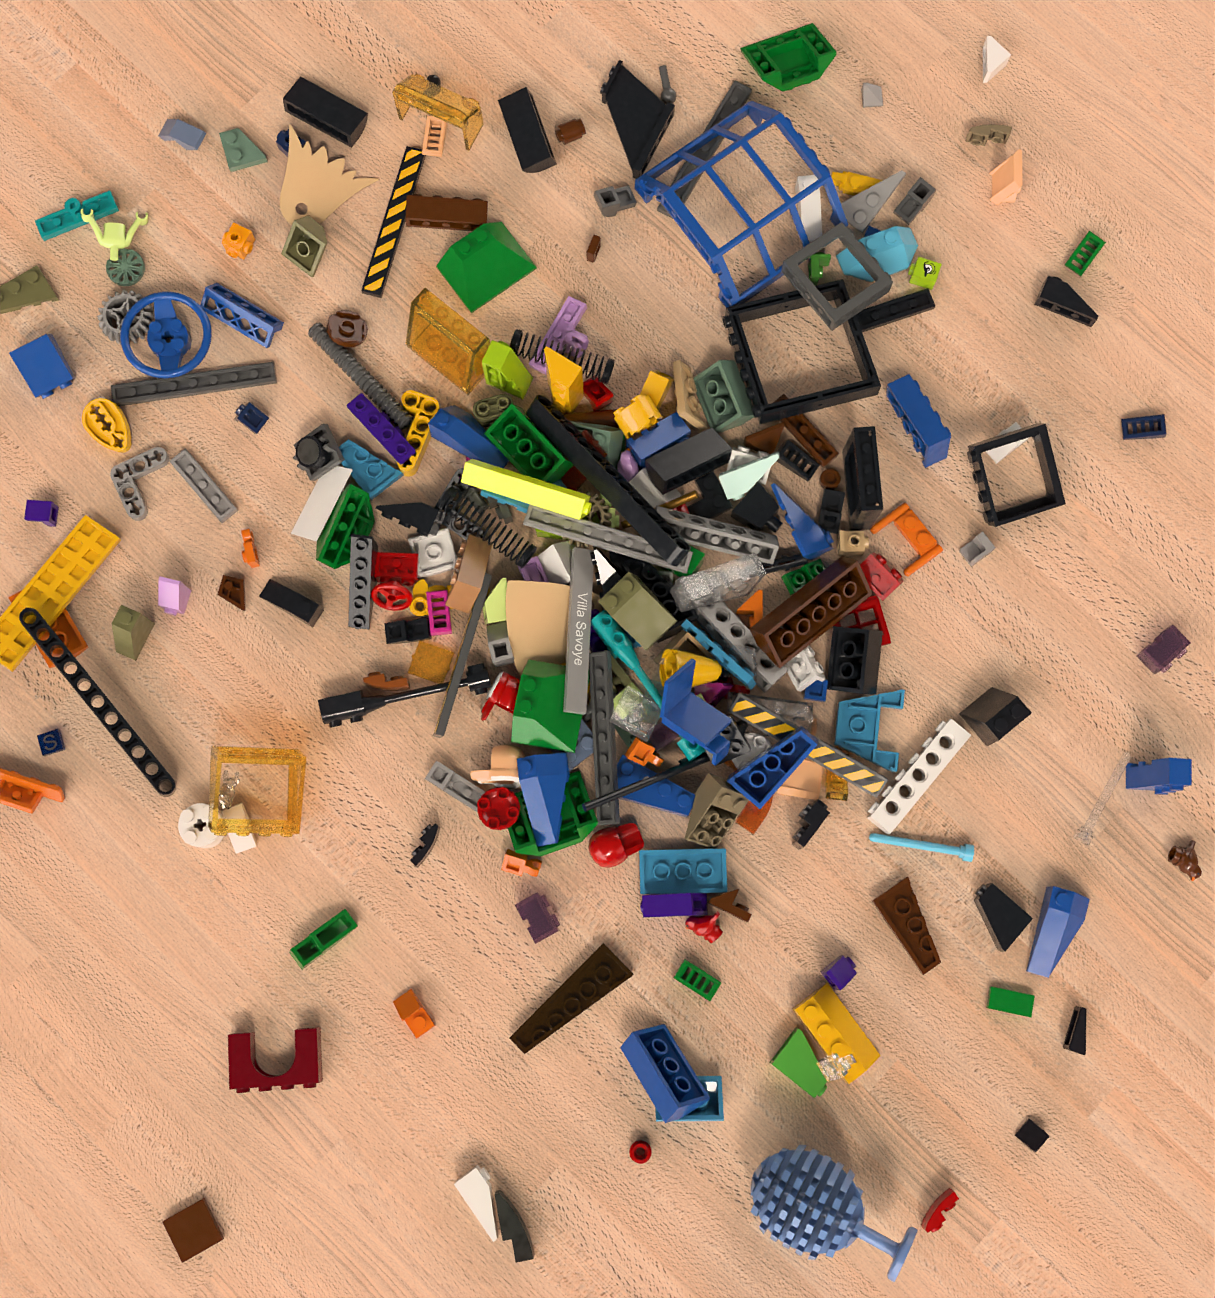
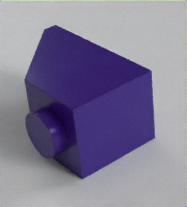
[820,955,857,990]

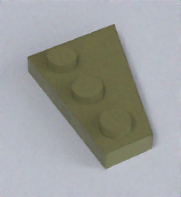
[0,265,59,314]

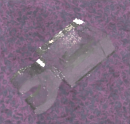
[217,770,240,809]
[816,1053,856,1083]

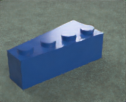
[886,374,951,468]
[727,726,818,809]
[617,755,695,818]

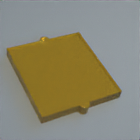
[408,641,454,684]

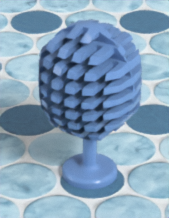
[751,1145,918,1282]

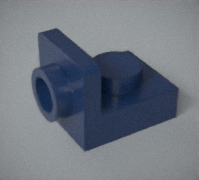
[234,402,269,434]

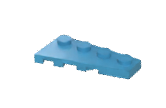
[681,619,756,690]

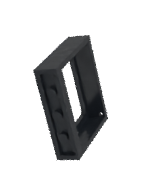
[967,423,1066,527]
[842,426,883,531]

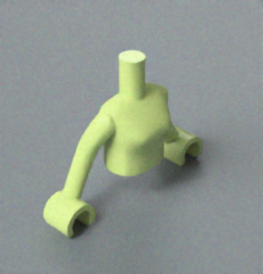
[81,209,148,261]

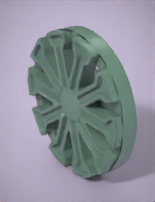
[106,249,145,286]

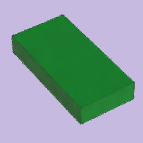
[986,986,1035,1017]

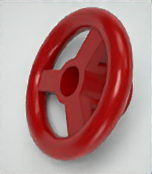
[371,581,413,611]

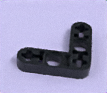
[434,468,488,540]

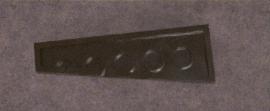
[510,943,634,1054]

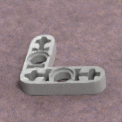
[110,447,170,521]

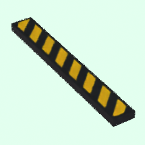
[361,146,426,298]

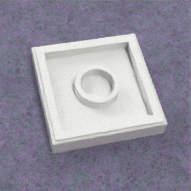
[408,527,457,579]

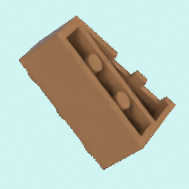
[445,534,492,614]

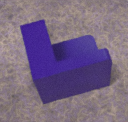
[24,500,59,527]

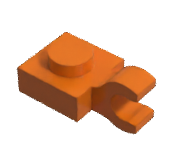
[625,737,664,767]
[501,849,542,877]

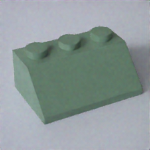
[694,360,754,433]

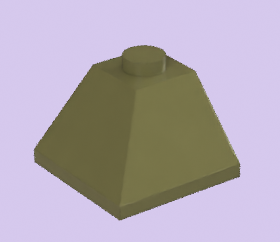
[281,216,327,277]

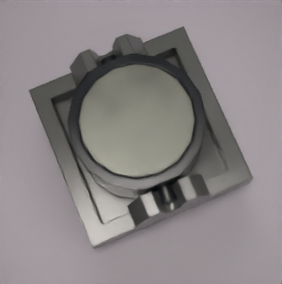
[293,424,345,481]

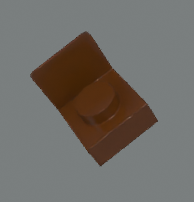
[708,889,752,923]

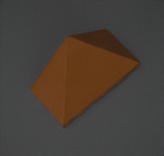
[743,422,785,454]

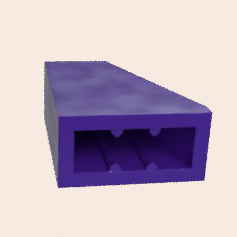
[640,893,708,918]

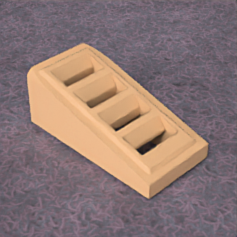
[422,116,448,157]

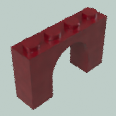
[228,1027,323,1093]

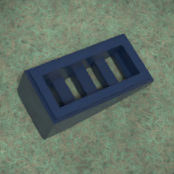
[1121,414,1167,440]

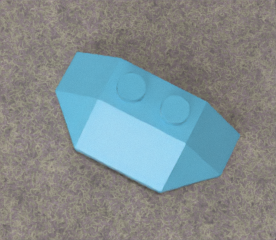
[836,226,918,282]

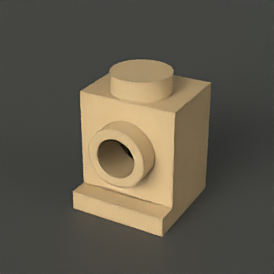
[837,530,869,556]

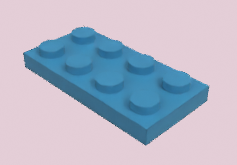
[639,849,727,894]

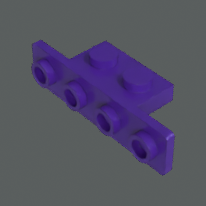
[347,393,416,465]

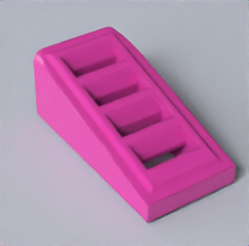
[426,590,452,636]

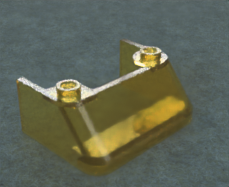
[392,74,484,151]

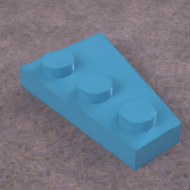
[339,439,404,500]

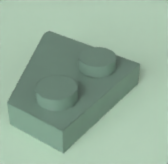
[219,128,268,172]

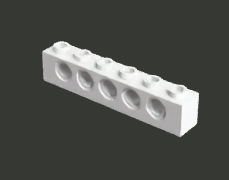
[867,719,971,835]

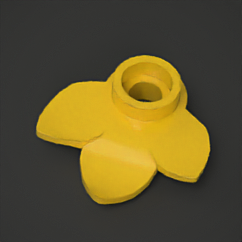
[409,579,446,618]

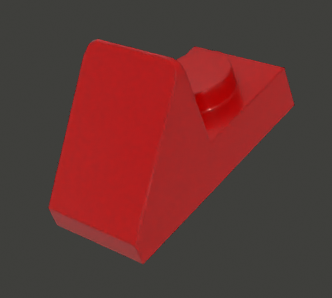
[583,375,614,411]

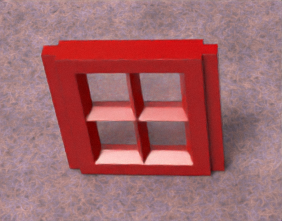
[834,595,891,646]

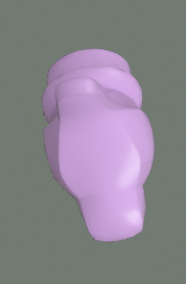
[617,448,639,482]

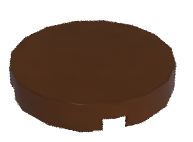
[326,310,368,347]

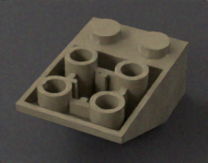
[685,773,749,849]

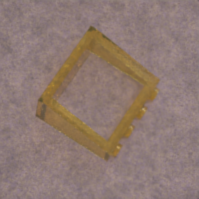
[406,288,490,395]
[208,746,306,837]

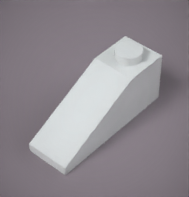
[795,175,822,242]
[454,1165,498,1242]

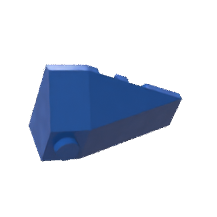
[428,405,509,468]
[771,483,834,560]
[517,753,569,847]
[1026,886,1090,978]

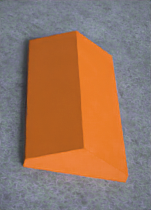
[8,590,89,668]

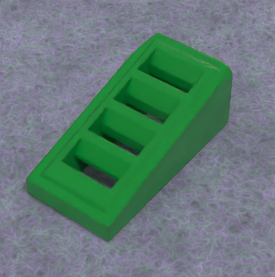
[1065,231,1106,277]
[673,959,721,1001]

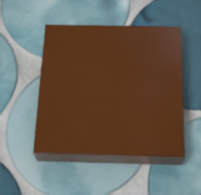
[162,1198,224,1263]

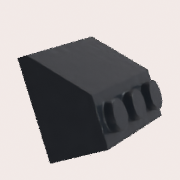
[827,626,883,695]

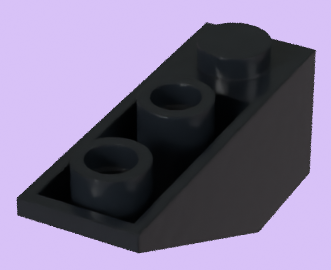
[375,502,446,537]
[590,546,623,599]

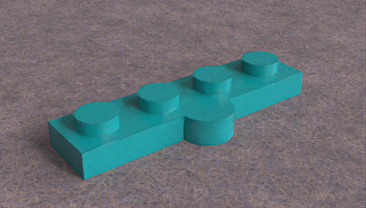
[35,190,119,241]

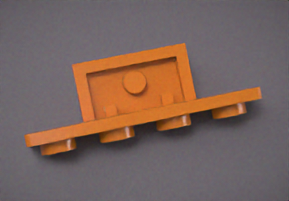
[0,768,65,814]

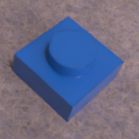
[803,680,828,702]

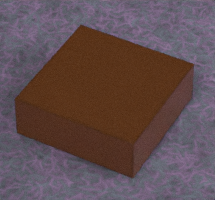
[586,235,601,263]

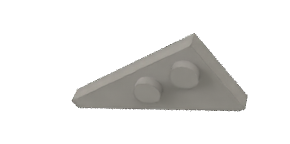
[832,170,906,234]

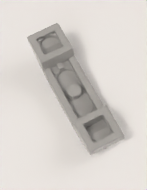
[425,761,485,812]

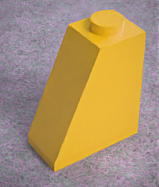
[640,370,674,410]

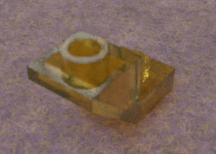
[825,754,849,801]

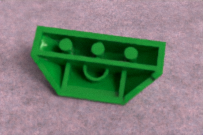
[316,484,375,569]

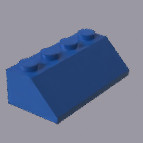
[620,1024,710,1123]

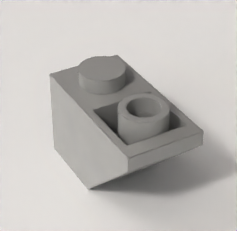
[487,621,514,667]

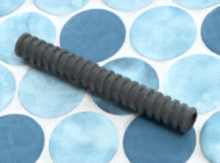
[308,322,413,430]

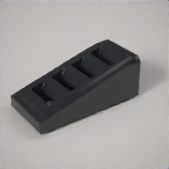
[777,440,820,482]
[1063,1006,1087,1056]

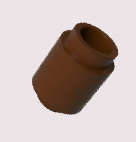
[555,118,586,145]

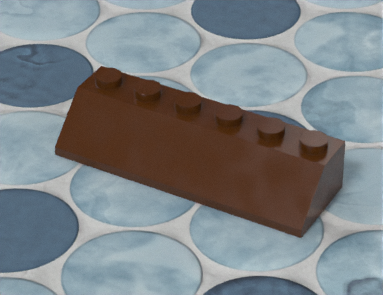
[749,556,873,668]

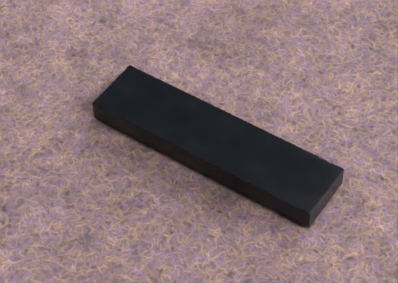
[856,288,935,332]

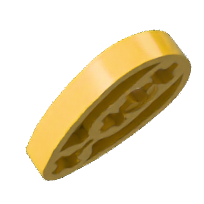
[82,398,132,453]

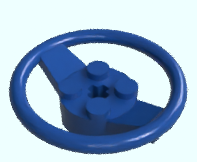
[120,291,212,378]

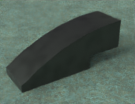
[495,1190,535,1263]

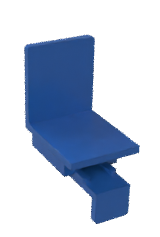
[660,659,732,766]

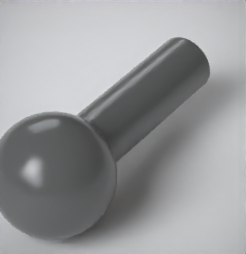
[659,65,677,104]

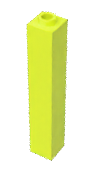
[461,459,592,520]

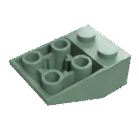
[570,421,623,470]

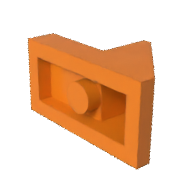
[736,590,763,629]
[393,989,436,1039]

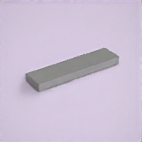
[169,448,238,523]

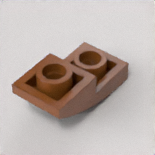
[363,672,410,691]

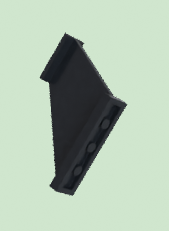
[600,60,675,179]

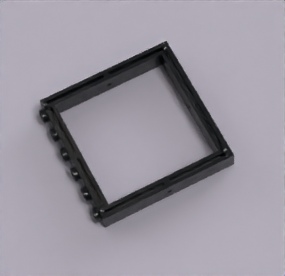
[722,279,881,424]

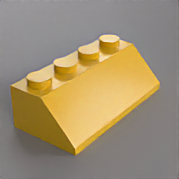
[544,346,584,414]
[792,983,881,1084]

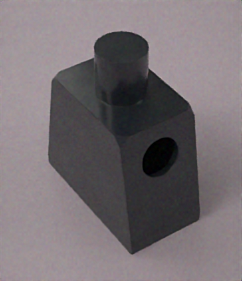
[731,482,783,533]

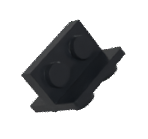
[706,714,751,766]

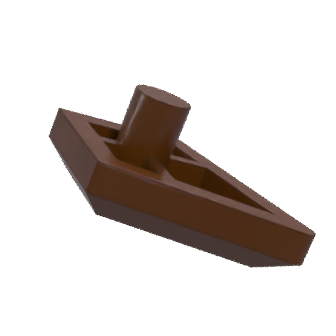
[217,575,246,611]

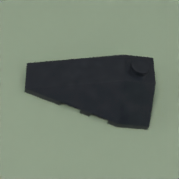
[621,558,699,643]

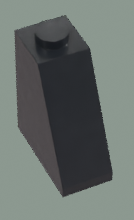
[974,883,1033,952]

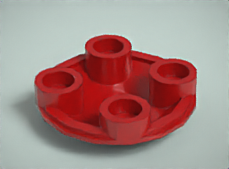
[477,787,520,830]

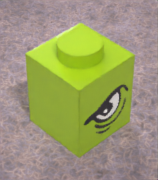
[908,257,942,290]

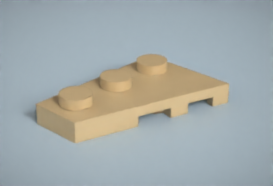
[672,359,708,431]

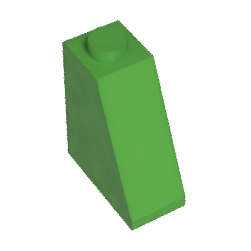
[770,1027,828,1099]

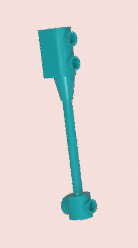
[591,610,706,761]

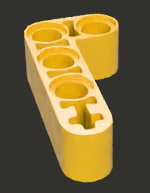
[397,390,440,477]

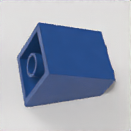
[9,334,75,399]

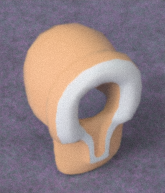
[470,744,526,789]

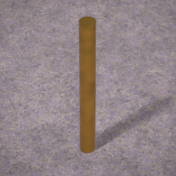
[621,490,699,529]

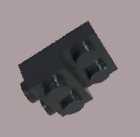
[792,799,830,850]

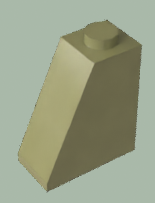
[112,605,155,661]

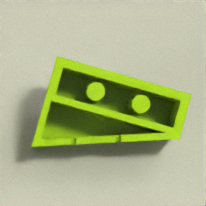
[482,340,533,399]

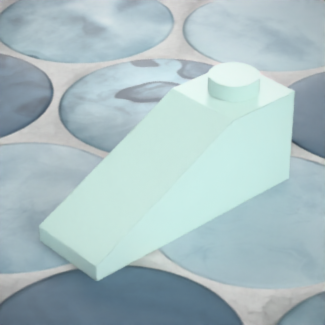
[719,451,780,501]

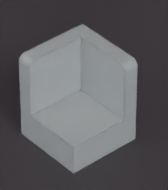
[959,532,996,567]

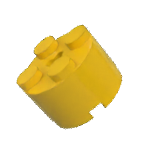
[613,394,663,439]

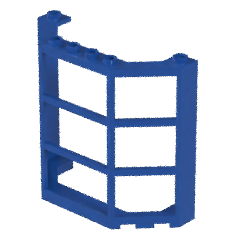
[634,100,848,307]

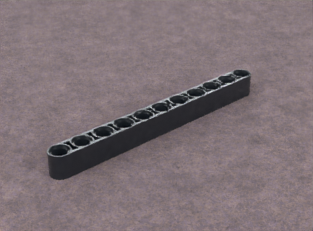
[526,395,690,566]
[19,608,176,797]

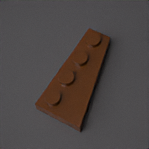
[872,877,941,975]

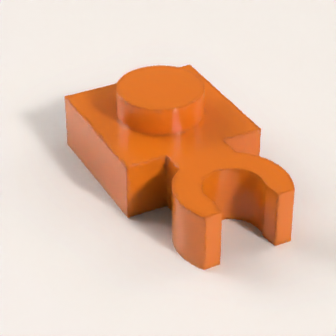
[241,529,260,568]

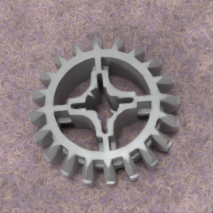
[97,289,155,345]

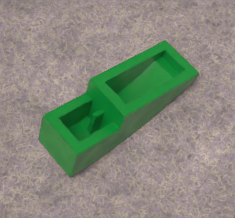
[289,909,358,970]

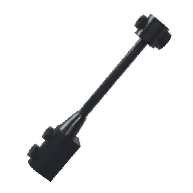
[318,663,491,728]

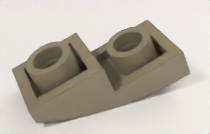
[966,124,1012,146]

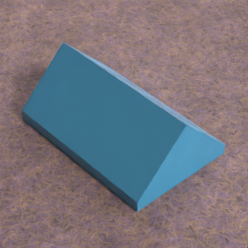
[655,1076,724,1122]

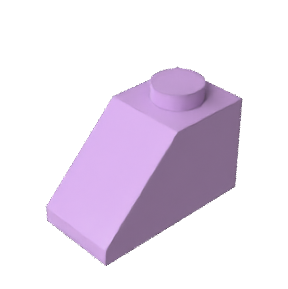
[158,576,191,616]

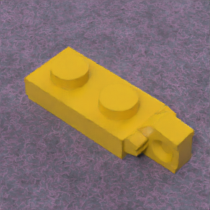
[831,171,883,196]

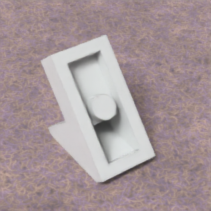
[986,422,1029,464]

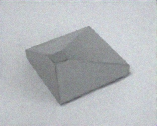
[861,83,883,108]

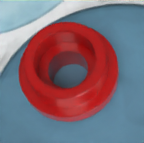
[629,1140,652,1164]

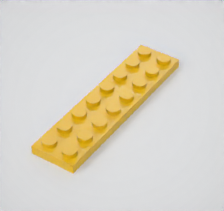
[0,515,121,672]

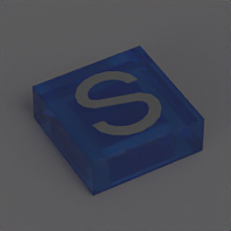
[37,729,65,756]

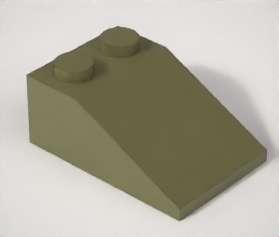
[598,572,677,650]

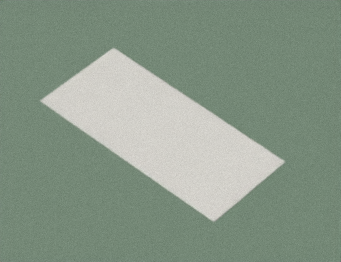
[291,466,353,542]

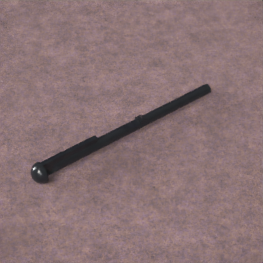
[582,751,711,812]

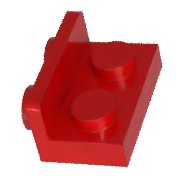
[374,552,419,586]
[860,552,904,601]

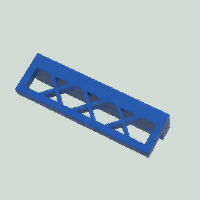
[200,283,284,348]

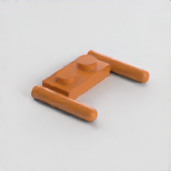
[870,502,943,576]

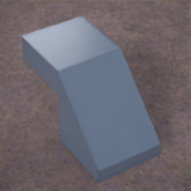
[158,119,206,150]

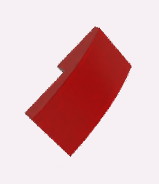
[921,1188,959,1233]

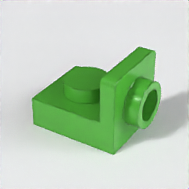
[808,252,831,285]

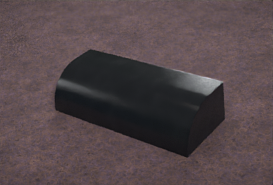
[283,76,368,148]
[498,87,557,173]
[645,428,732,495]

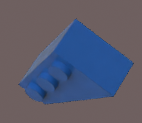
[626,412,691,471]
[1126,758,1192,795]

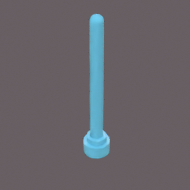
[869,833,974,862]

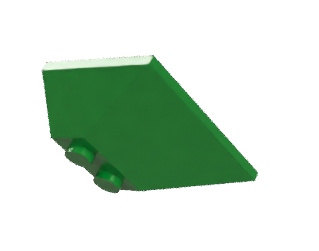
[740,23,837,92]
[436,222,537,313]
[511,659,590,753]
[508,771,598,857]

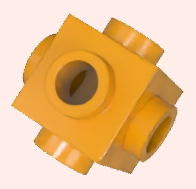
[222,222,256,260]

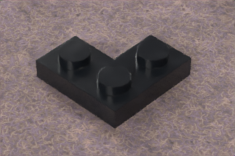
[687,471,733,519]

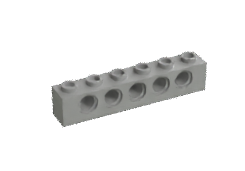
[655,506,779,565]
[682,579,788,693]

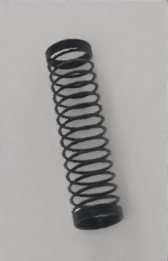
[510,329,615,385]
[437,486,537,568]

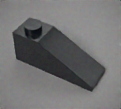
[1034,276,1099,327]
[259,579,324,628]

